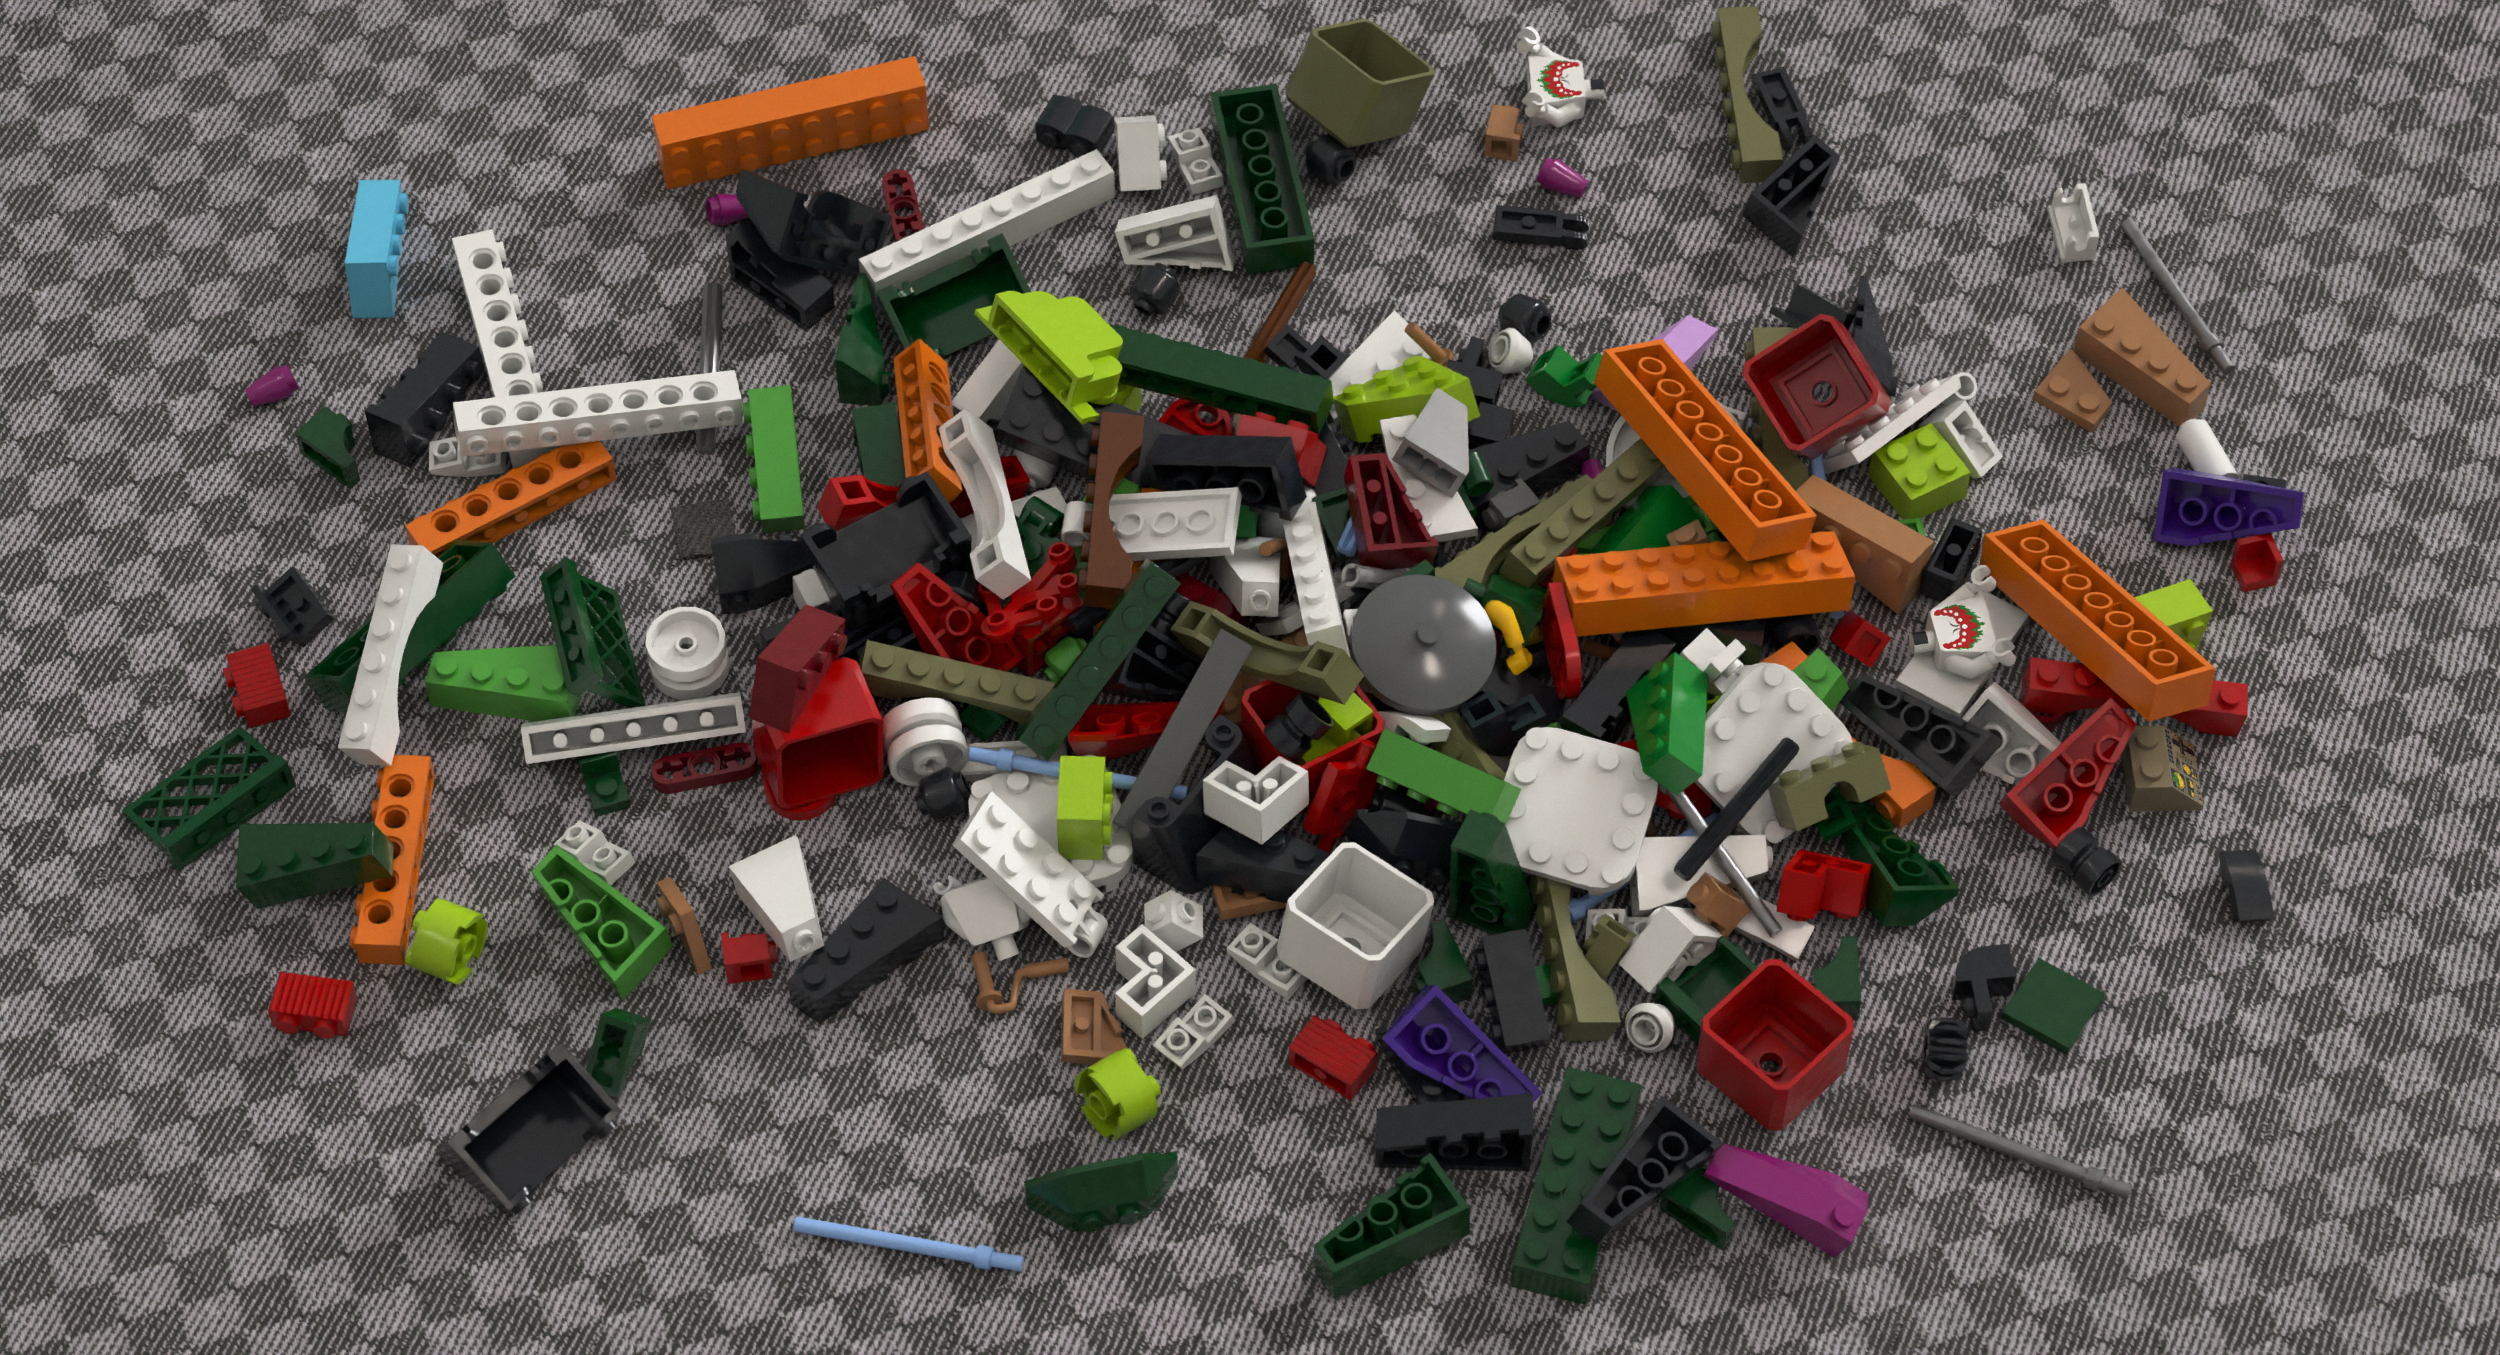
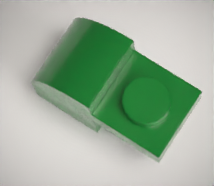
[1525,345,1602,408]

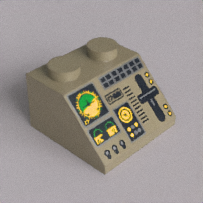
[2121,725,2203,812]

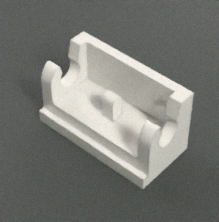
[2047,183,2099,263]

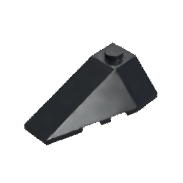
[1852,275,1898,397]
[711,533,814,615]

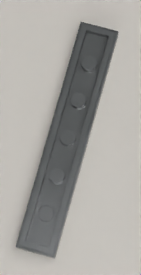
[1112,629,1253,834]

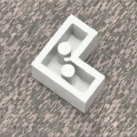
[1114,115,1167,191]
[1203,756,1309,844]
[1618,906,1722,993]
[1115,924,1196,1039]

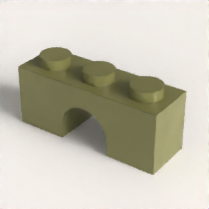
[1768,742,1891,832]

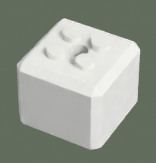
[1277,842,1434,1009]

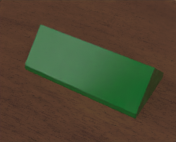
[1588,485,1704,554]

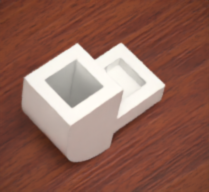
[1680,628,1746,695]

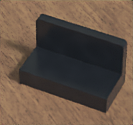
[1769,285,1856,330]

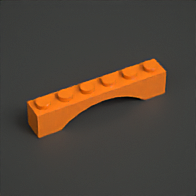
[1759,641,1936,829]

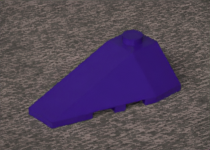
[2153,468,2305,546]
[1382,985,1542,1103]

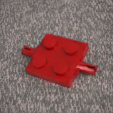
[1302,739,1379,854]

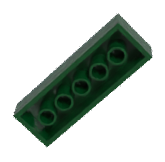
[1210,84,1314,274]
[304,540,516,713]
[1510,1067,1642,1305]

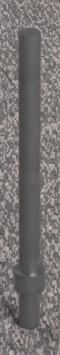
[2121,218,2235,375]
[1658,783,1783,937]
[1909,1104,2133,1200]

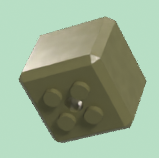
[1285,18,1435,148]

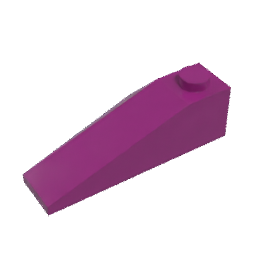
[1703,1144,1869,1258]

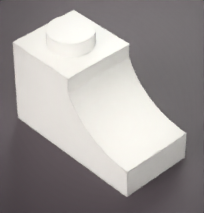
[1919,400,2003,479]

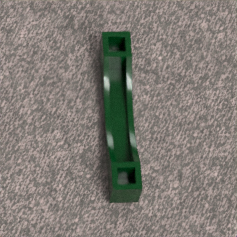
[1015,558,1181,761]

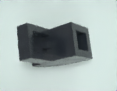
[1263,324,1347,380]
[1447,336,1502,408]
[1459,690,1550,756]
[1951,944,2016,1032]

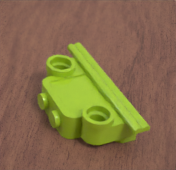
[974,291,1123,425]

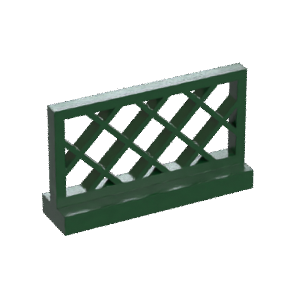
[540,557,645,708]
[122,726,297,871]

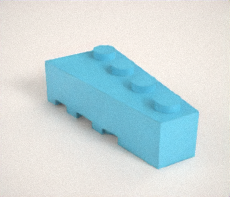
[345,180,409,318]

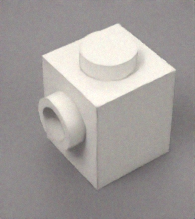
[1144,890,1203,952]

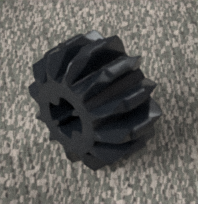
[1921,1017,1968,1082]

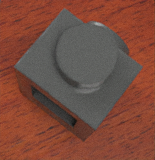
[1482,478,1539,532]

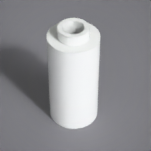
[2176,419,2239,479]

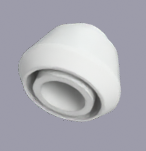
[1488,328,1533,374]
[1625,1003,1675,1053]

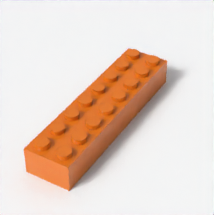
[652,56,929,189]
[1594,339,1817,562]
[1979,519,2216,722]
[1553,531,1856,637]

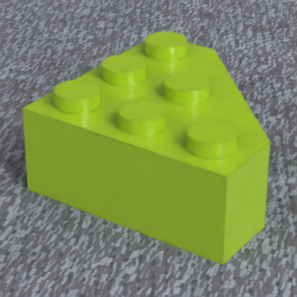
[1333,356,1480,443]

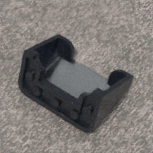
[736,169,892,277]
[801,471,972,631]
[1133,714,1262,894]
[436,1042,622,1215]

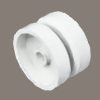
[645,607,729,700]
[883,697,969,786]

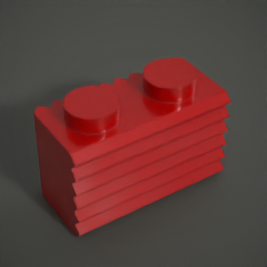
[223,643,291,729]
[268,971,357,1039]
[1288,1015,1378,1101]

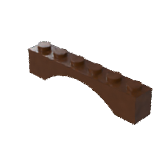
[1077,411,1144,609]

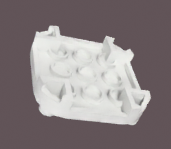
[1695,662,1853,843]
[1504,727,1658,896]
[968,754,1133,893]

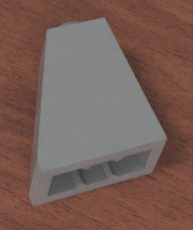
[1392,388,1469,498]

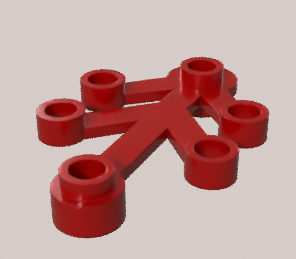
[978,542,1079,644]

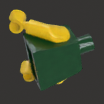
[1463,574,1546,675]

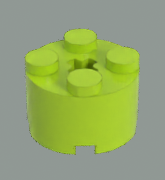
[405,898,488,985]
[1074,1048,1161,1140]

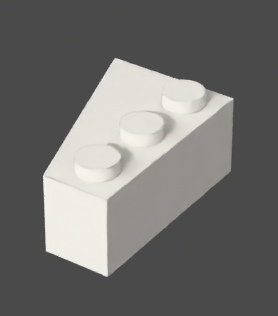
[1115,195,1236,271]

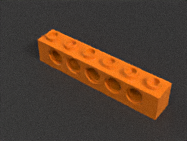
[893,338,962,503]
[405,441,617,558]
[350,755,435,965]

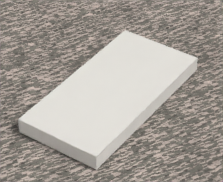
[1895,590,2029,718]

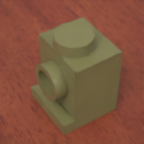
[1582,914,1636,980]

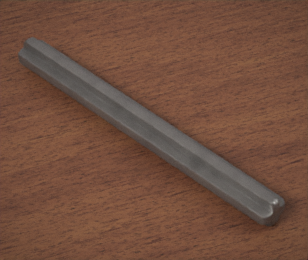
[696,282,723,454]

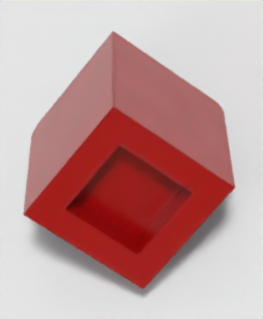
[2230,533,2283,592]
[1829,610,1891,668]

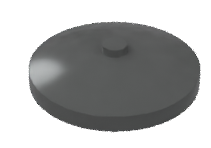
[1349,574,1496,716]

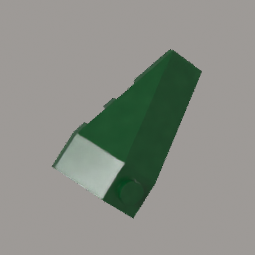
[835,273,891,406]
[1841,801,1960,927]

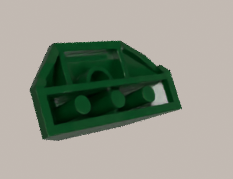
[1024,1151,1178,1233]

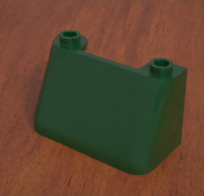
[877,233,1031,358]

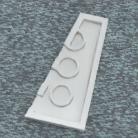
[1329,310,1433,428]
[1380,414,1478,542]

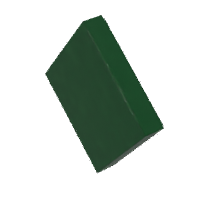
[2001,958,2105,1055]

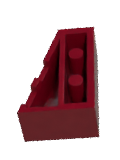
[749,604,847,733]

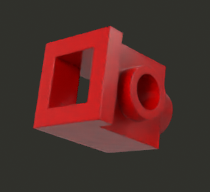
[721,932,778,984]

